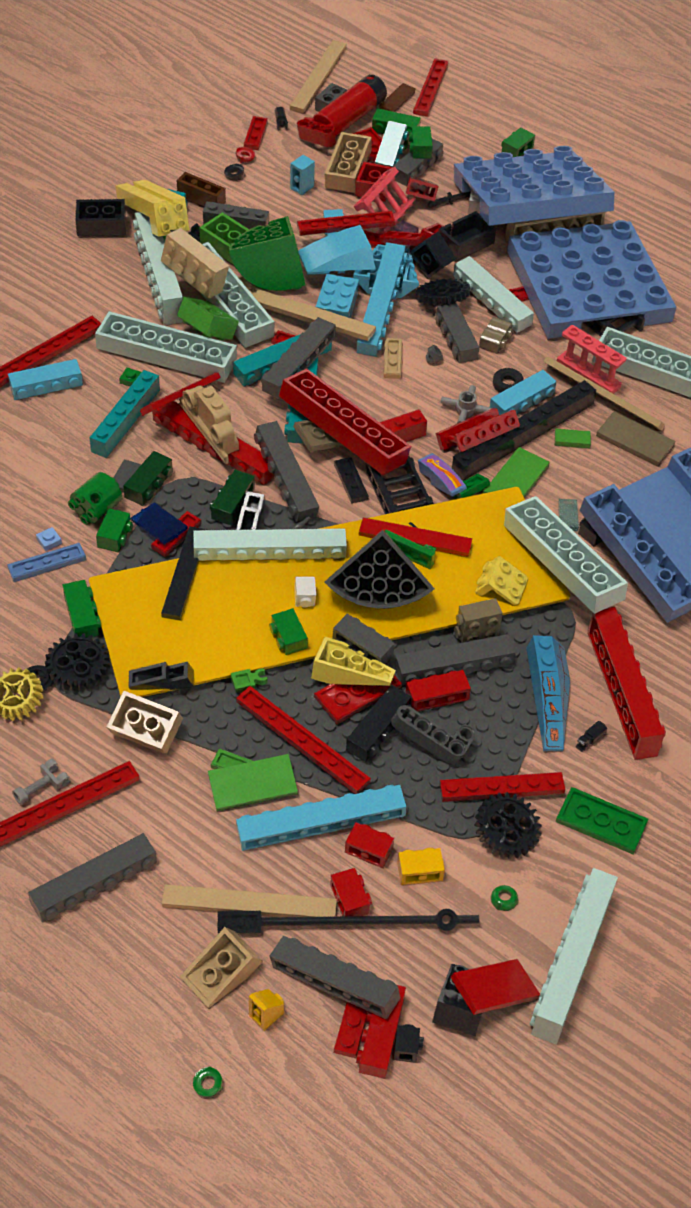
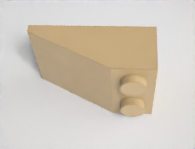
[180,927,263,1008]

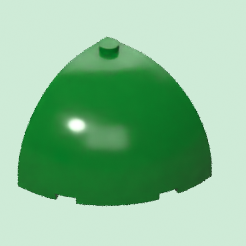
[229,216,306,291]

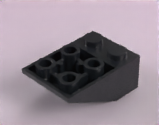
[432,964,483,1036]

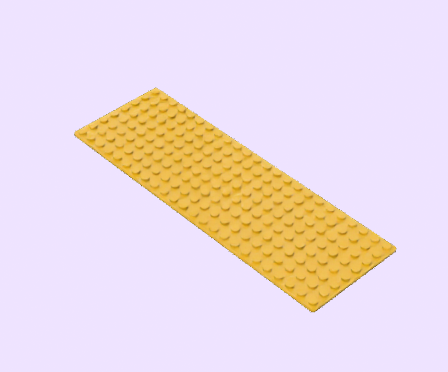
[89,487,571,697]

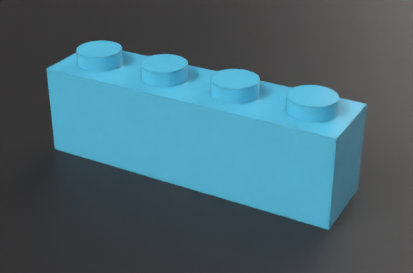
[8,359,83,400]
[490,370,557,415]

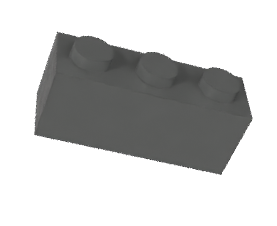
[332,614,395,664]

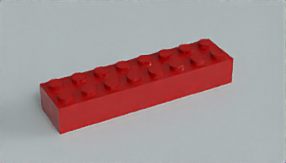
[279,369,412,476]
[587,607,666,760]

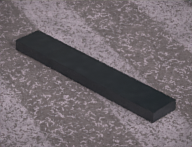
[161,526,208,620]

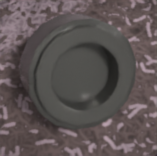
[426,345,443,363]

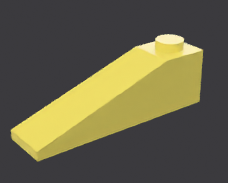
[311,637,396,686]

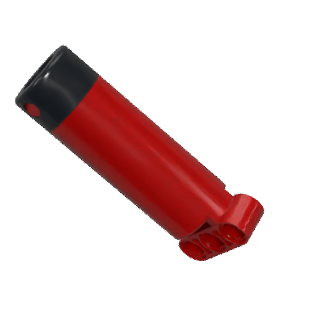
[297,74,387,147]

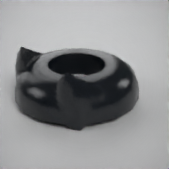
[224,164,244,180]

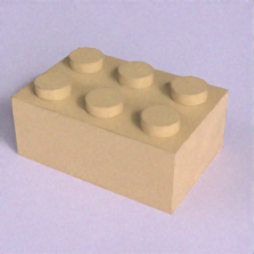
[107,691,183,755]

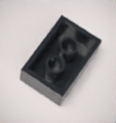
[75,199,126,236]

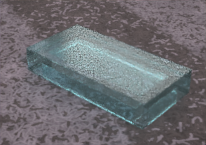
[558,499,579,531]

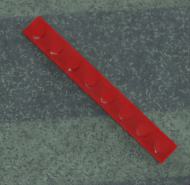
[0,315,101,387]
[236,686,371,794]
[0,761,140,847]

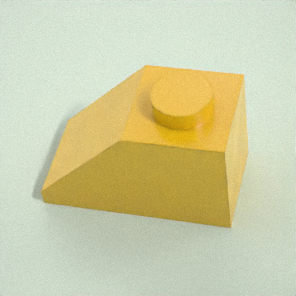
[249,989,284,1031]

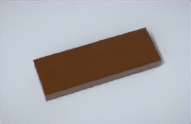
[379,83,415,112]

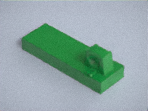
[385,530,436,569]

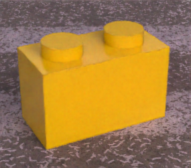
[397,847,445,885]

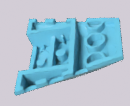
[298,225,376,275]
[353,244,419,298]

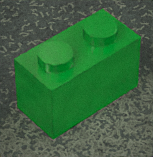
[408,126,433,159]
[501,127,535,157]
[96,508,133,553]
[269,608,308,655]

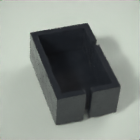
[438,211,496,261]

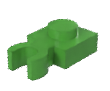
[231,668,268,693]

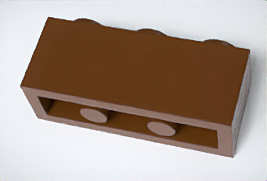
[177,172,226,207]

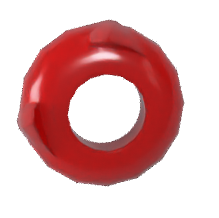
[236,147,255,164]

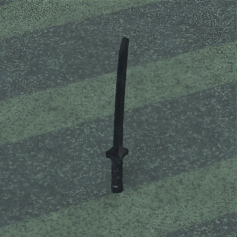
[427,191,471,208]

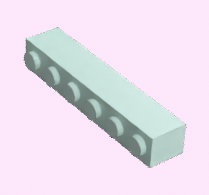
[453,256,534,333]

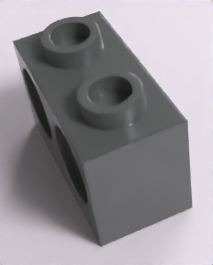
[315,83,347,112]

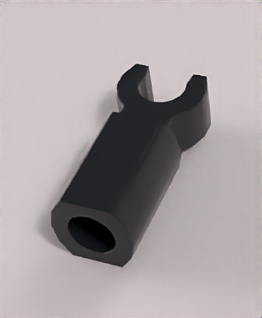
[275,107,288,129]
[576,721,607,752]

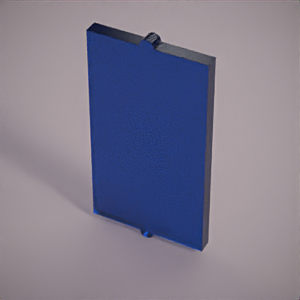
[131,502,188,545]

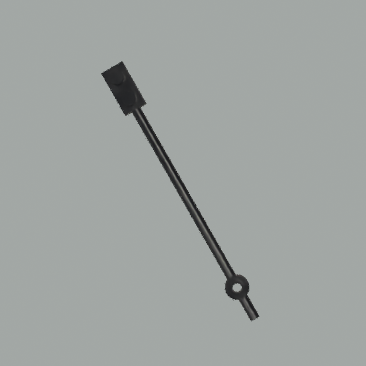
[217,909,479,933]

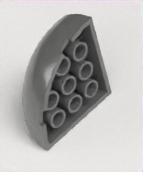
[325,529,435,608]

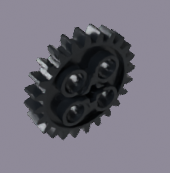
[416,278,470,306]
[45,633,110,690]
[474,792,542,859]

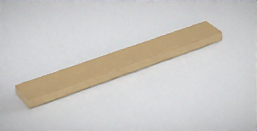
[290,40,346,113]
[253,289,376,341]
[544,357,665,431]
[162,884,337,917]

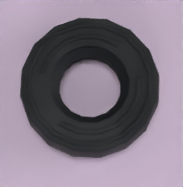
[493,368,524,393]

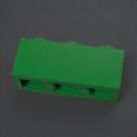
[372,108,421,134]
[62,580,101,638]

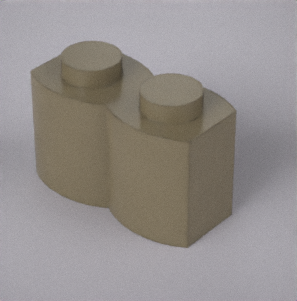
[479,317,513,353]

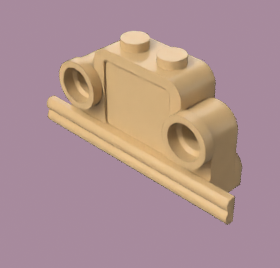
[179,386,239,464]

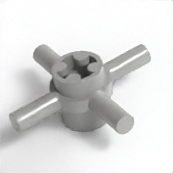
[440,385,492,424]

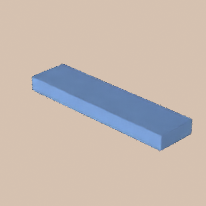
[7,543,86,582]

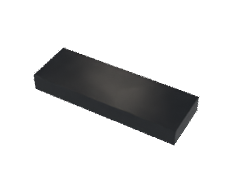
[334,457,369,504]

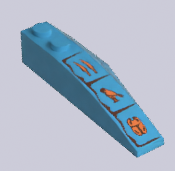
[526,635,570,751]

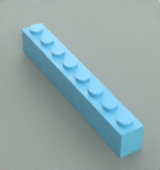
[357,242,408,357]
[236,785,406,851]

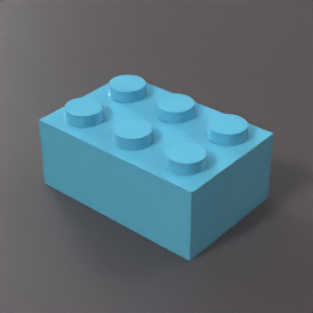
[315,274,359,318]

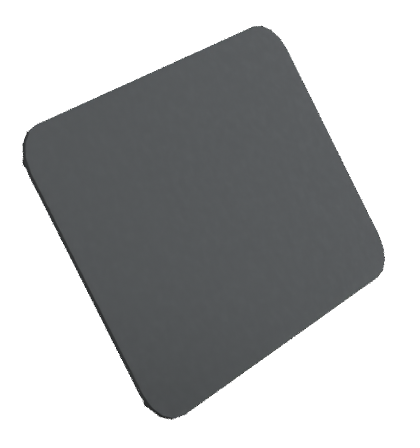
[52,477,576,840]

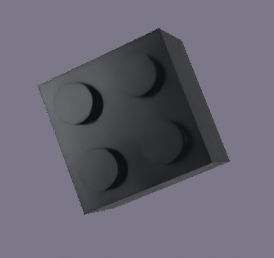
[410,231,457,279]

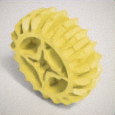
[0,667,43,721]

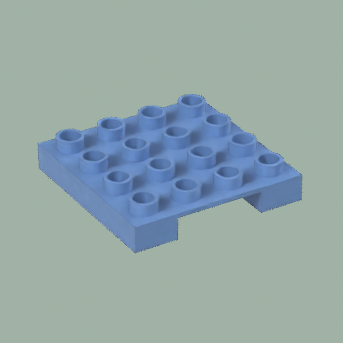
[454,146,615,226]
[507,220,676,339]
[579,447,691,623]

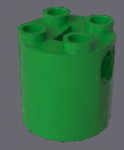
[67,472,122,525]

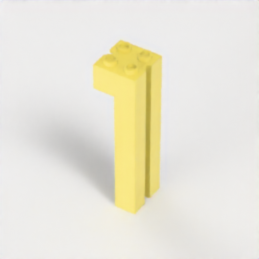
[115,180,189,237]

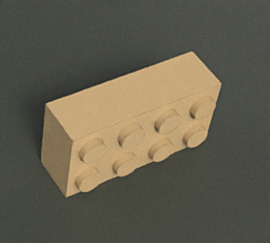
[325,132,372,193]
[161,228,229,299]

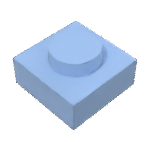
[36,527,62,551]

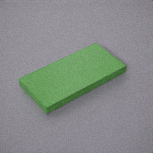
[483,447,550,498]
[208,754,298,811]

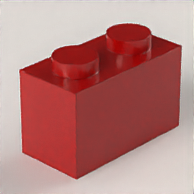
[345,822,394,868]
[330,868,372,916]

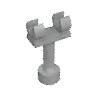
[12,759,70,805]

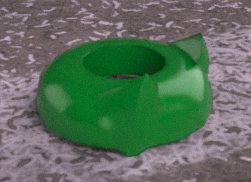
[491,885,519,911]
[193,1066,223,1097]

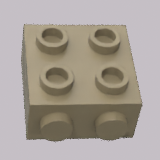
[454,598,503,643]

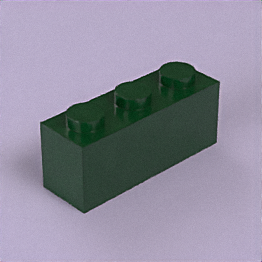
[123,451,173,506]
[209,469,255,526]

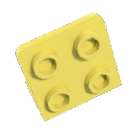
[475,556,528,605]

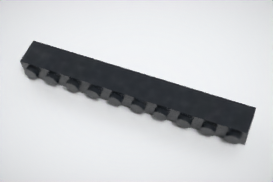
[452,380,597,481]

